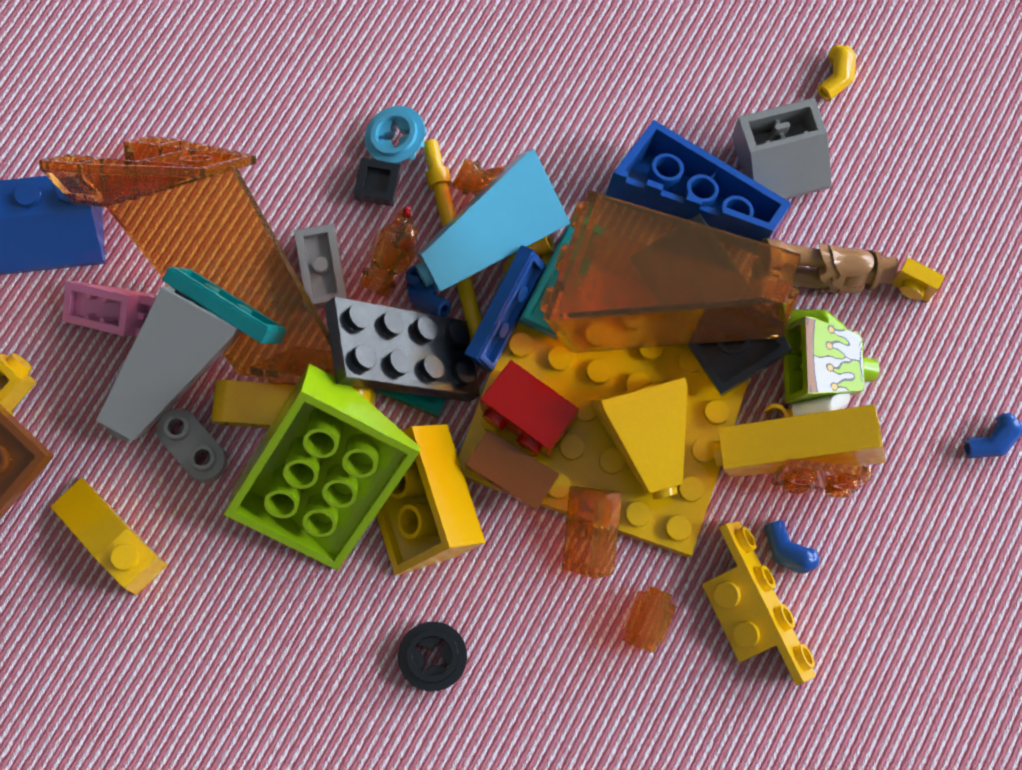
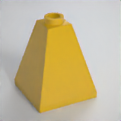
[590,377,688,499]

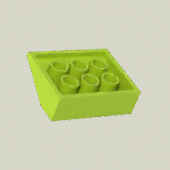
[224,363,421,570]

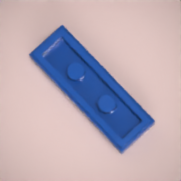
[464,245,546,373]

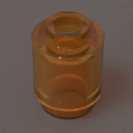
[623,586,677,654]

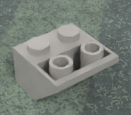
[731,98,832,200]

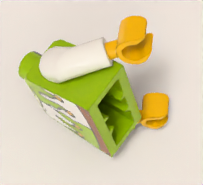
[764,305,879,418]

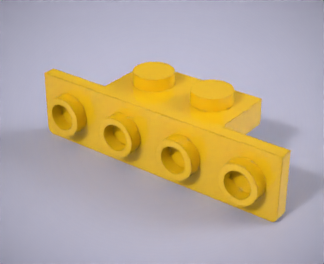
[702,521,815,686]

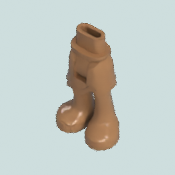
[751,238,898,306]

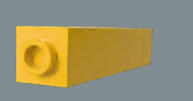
[713,404,886,477]

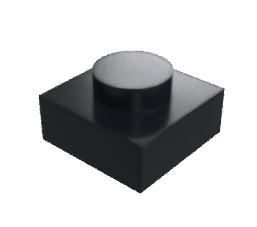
[353,158,401,207]

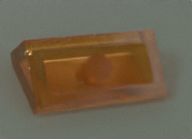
[562,486,622,579]

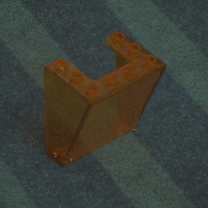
[541,190,801,353]

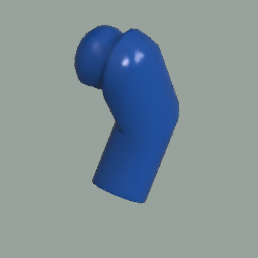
[405,266,451,317]
[964,413,1022,458]
[764,520,819,574]

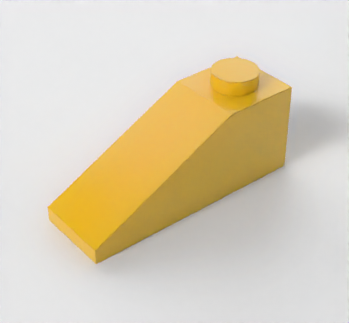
[50,477,168,595]

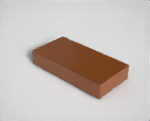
[465,429,559,512]

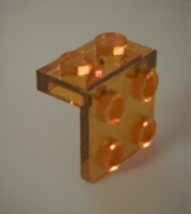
[771,459,873,498]

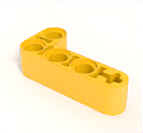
[211,380,376,429]

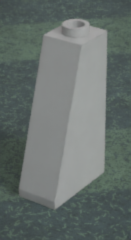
[96,285,243,441]

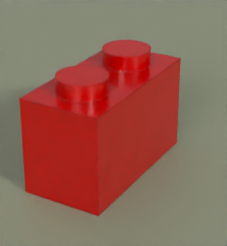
[480,360,579,458]

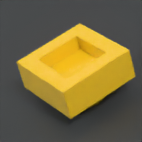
[892,257,945,302]

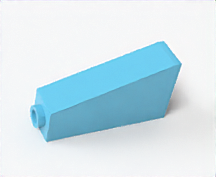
[415,149,571,292]

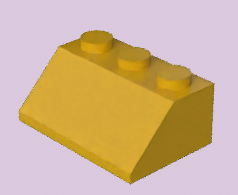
[376,424,486,576]

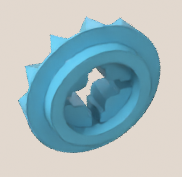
[365,106,428,165]

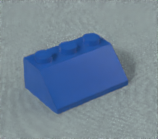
[0,171,105,275]

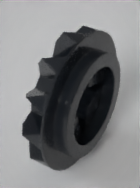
[398,622,467,692]

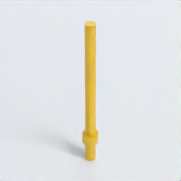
[423,139,482,342]

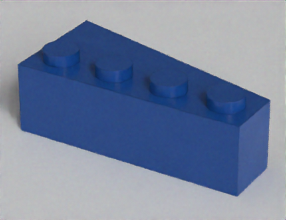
[604,120,792,256]

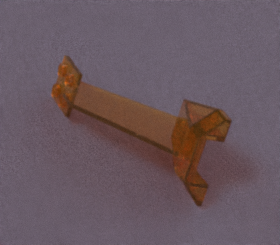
[39,136,335,384]

